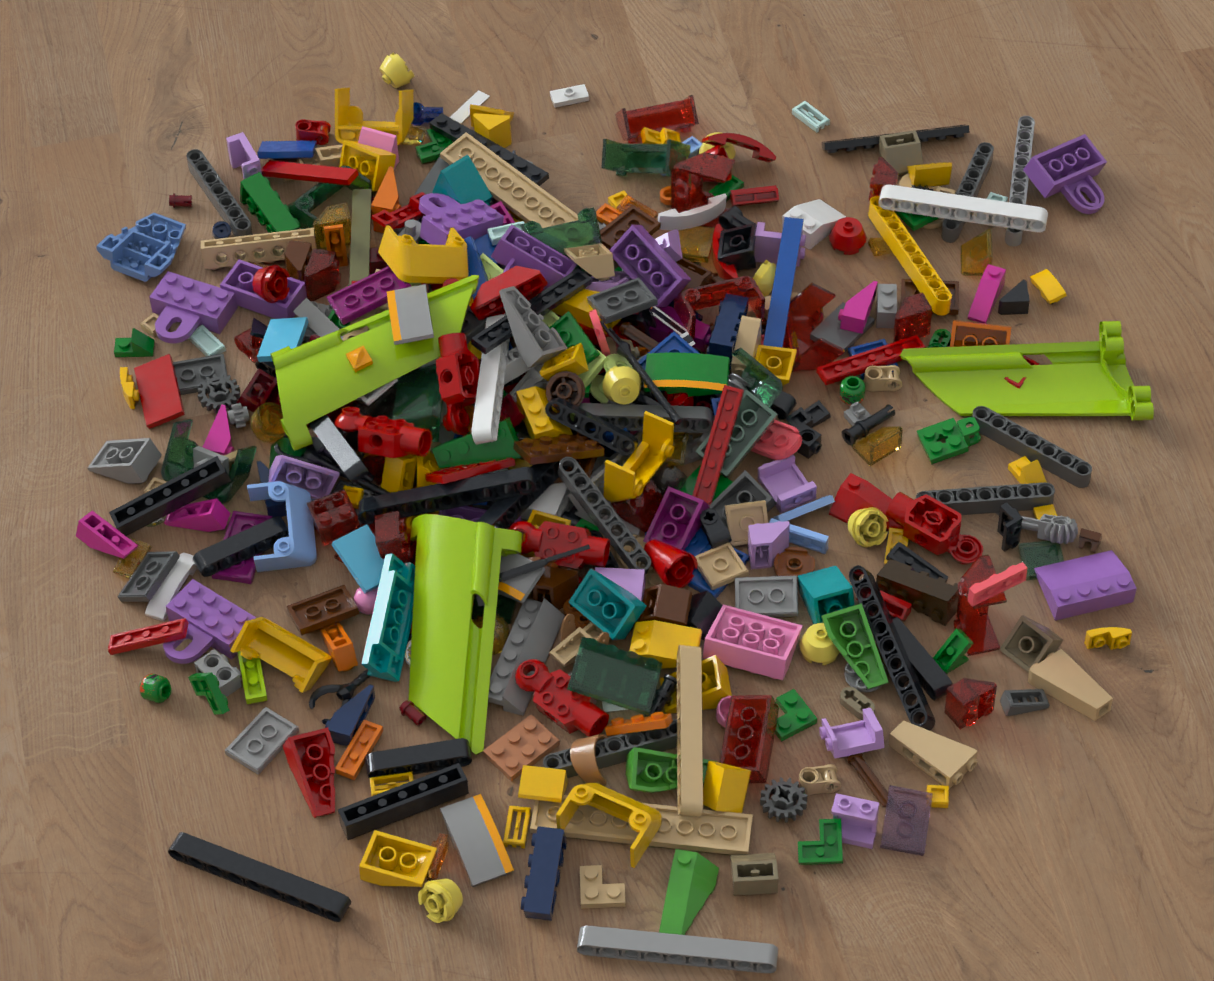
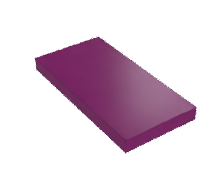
[326,266,412,325]
[212,511,272,584]

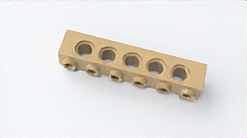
[201,228,317,270]

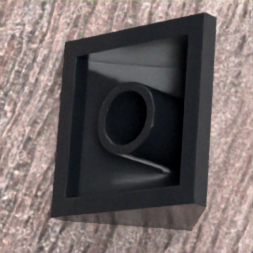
[717,223,757,269]
[686,590,723,641]

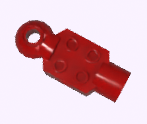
[436,333,480,435]
[334,407,432,458]
[886,492,983,565]
[508,521,610,569]
[515,659,609,737]

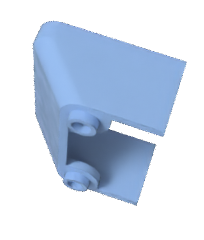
[247,481,317,572]

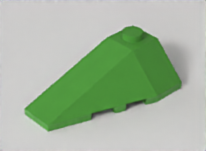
[821,603,889,689]
[625,747,717,793]
[659,849,719,935]

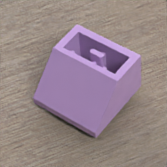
[748,521,790,570]

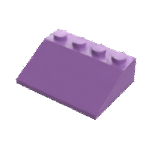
[1034,550,1137,621]

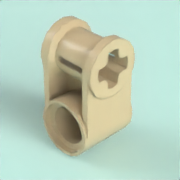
[864,365,902,392]
[798,764,841,795]

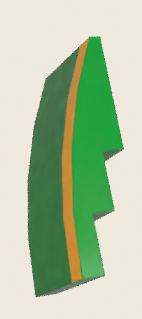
[644,352,730,397]

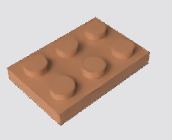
[483,714,560,782]

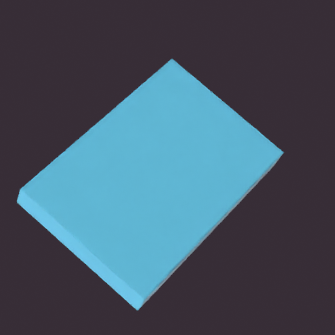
[257,317,309,362]
[332,524,387,594]

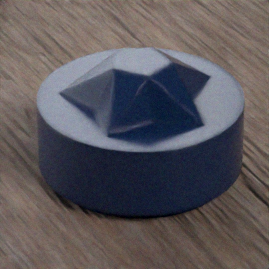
[212,221,231,239]

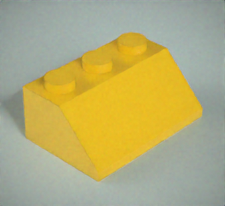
[516,386,573,439]

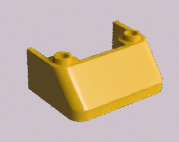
[335,87,413,145]
[378,225,469,284]
[604,411,674,503]
[230,617,332,693]
[556,783,662,868]

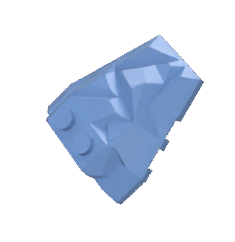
[96,213,186,282]

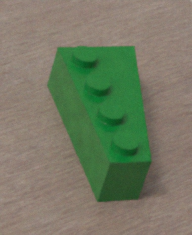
[240,172,301,233]
[432,417,521,468]

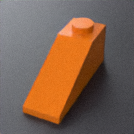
[324,224,348,268]
[319,622,358,672]

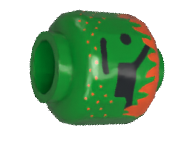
[840,376,865,405]
[140,673,172,703]

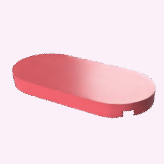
[589,309,611,356]
[751,420,802,460]

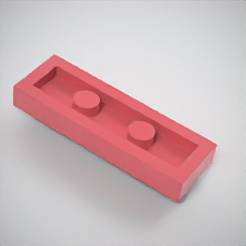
[968,562,1028,607]

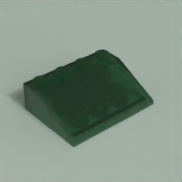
[567,637,662,716]

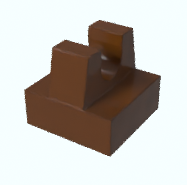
[1079,528,1102,552]

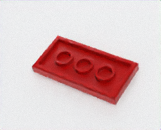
[134,354,185,429]
[425,457,516,484]

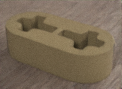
[840,687,875,720]

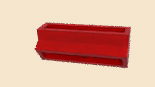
[730,185,779,206]
[856,590,912,621]

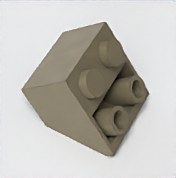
[879,130,923,177]
[730,853,779,896]

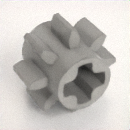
[227,403,250,428]

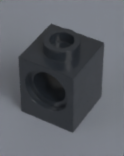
[797,423,822,459]

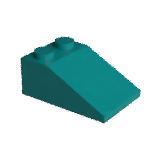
[569,569,646,640]

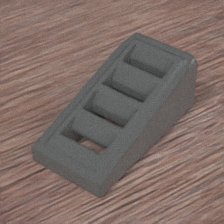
[1000,689,1050,716]

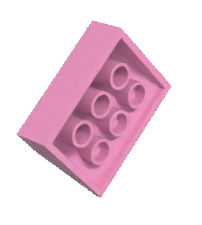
[702,604,803,680]

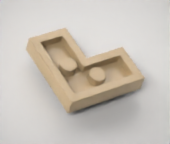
[580,865,626,909]

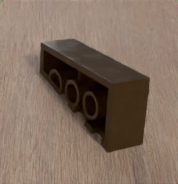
[876,559,962,626]

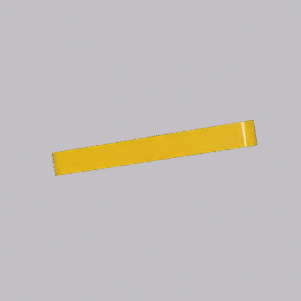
[868,196,952,316]

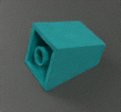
[432,155,493,206]
[797,565,855,624]

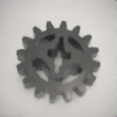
[197,373,240,414]
[760,777,807,823]

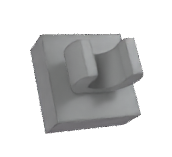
[843,402,871,426]

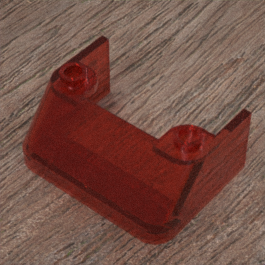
[615,95,699,144]
[671,152,735,231]
[674,276,765,339]
[783,283,845,372]
[953,555,1007,656]

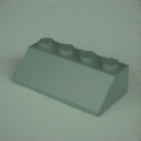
[695,389,778,478]

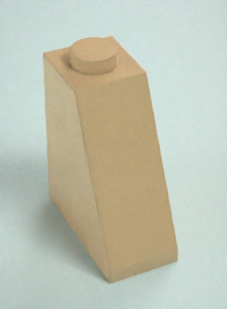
[731,316,761,379]

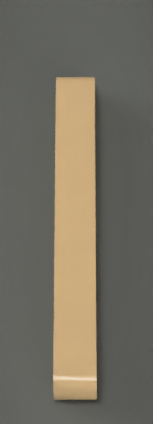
[677,645,703,817]

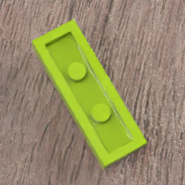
[237,651,268,704]

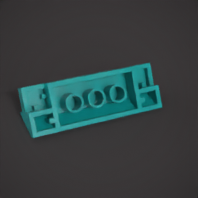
[361,553,415,682]

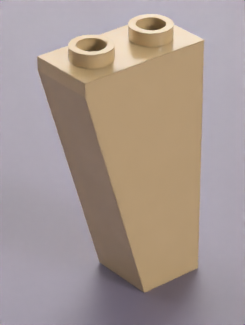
[1028,649,1113,721]
[889,721,978,789]

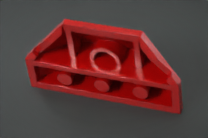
[470,266,548,320]

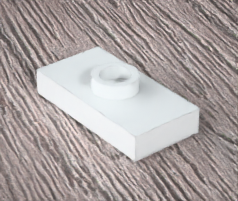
[550,84,589,108]

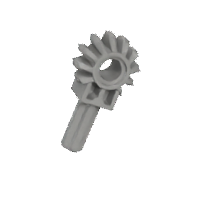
[1022,514,1078,544]

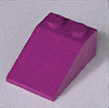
[643,486,710,550]

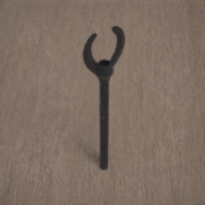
[600,321,682,425]
[274,434,390,495]
[309,632,412,725]

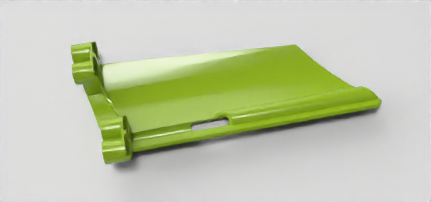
[270,275,479,451]
[900,321,1154,421]
[408,514,522,755]

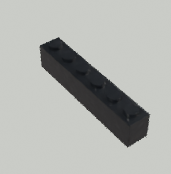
[109,456,231,536]
[338,763,469,840]

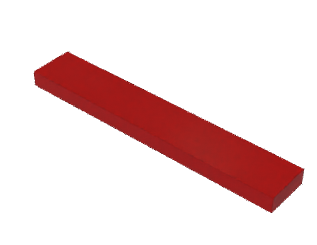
[261,160,359,185]
[816,335,926,385]
[692,385,744,505]

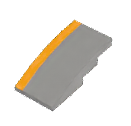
[387,284,434,345]
[498,554,546,603]
[440,794,514,887]

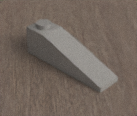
[499,286,568,368]

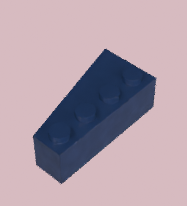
[706,293,749,370]
[521,826,567,921]

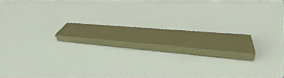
[349,189,372,285]

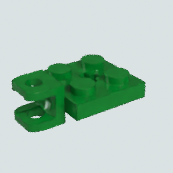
[917,417,981,465]

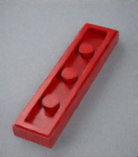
[108,618,189,655]

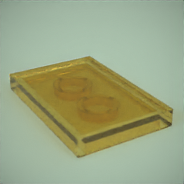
[678,226,715,263]

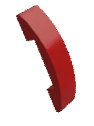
[702,133,776,163]
[371,192,426,229]
[712,224,739,287]

